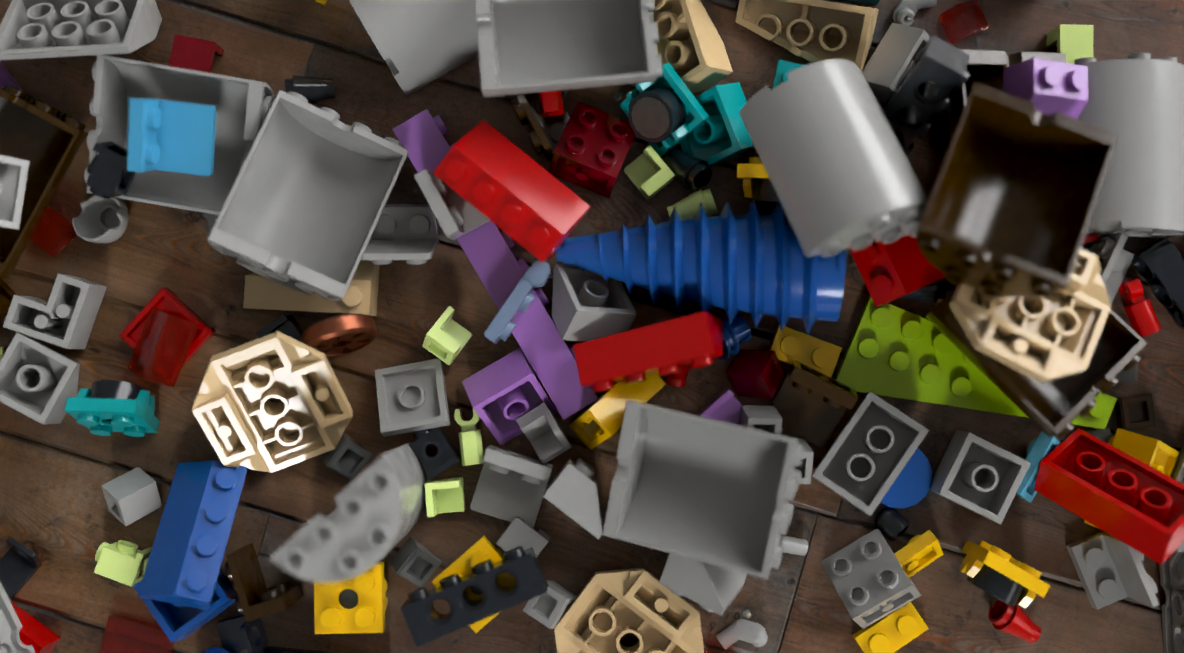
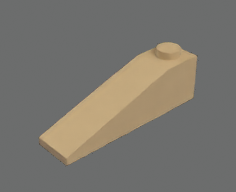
[653,0,733,93]
[736,0,879,71]
[243,258,380,316]

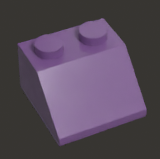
[1003,58,1089,119]
[461,348,558,445]

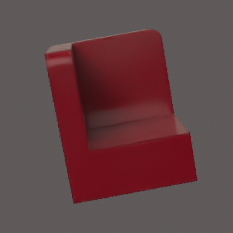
[169,34,224,73]
[726,349,785,398]

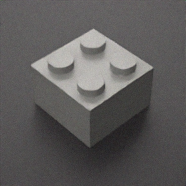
[929,430,1031,524]

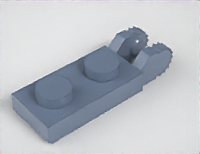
[484,260,551,344]

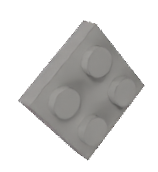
[375,358,450,437]

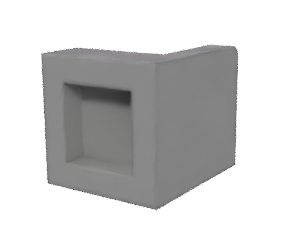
[516,402,572,464]
[101,467,162,526]
[496,517,550,557]
[523,580,577,629]

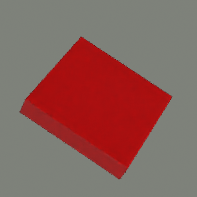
[118,287,216,381]

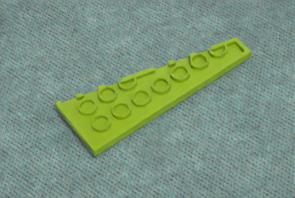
[834,296,1117,429]

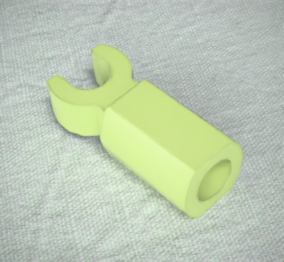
[454,408,484,466]

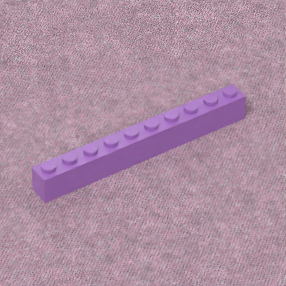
[392,109,598,420]

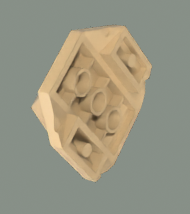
[949,248,1111,383]
[192,331,353,473]
[554,568,704,653]

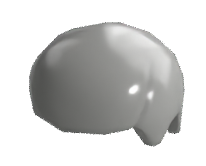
[72,195,130,244]

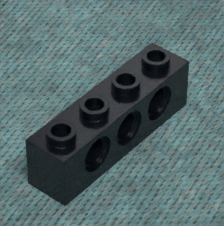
[881,35,970,157]
[400,546,548,647]

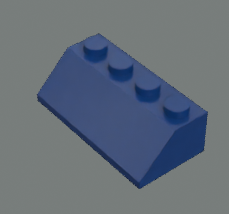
[137,460,248,610]

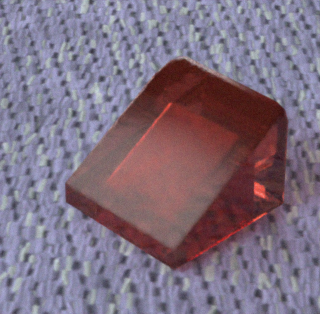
[939,0,989,44]
[30,207,77,258]

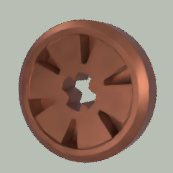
[301,313,378,358]

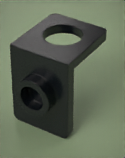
[0,536,42,600]
[216,615,269,653]

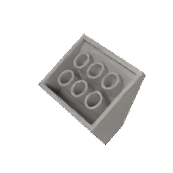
[0,0,162,60]

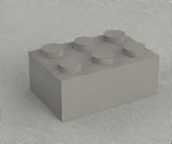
[812,391,929,516]

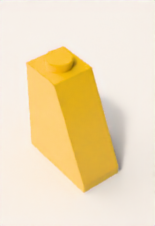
[569,372,666,450]

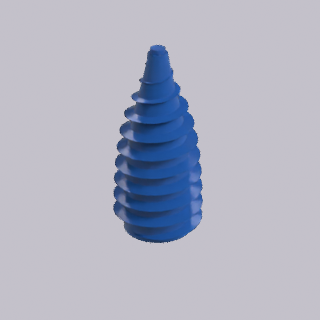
[557,200,847,335]

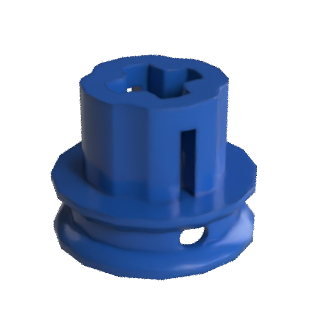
[716,314,751,361]

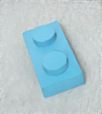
[1016,431,1061,503]

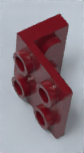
[549,102,636,198]

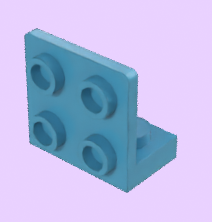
[127,98,216,176]

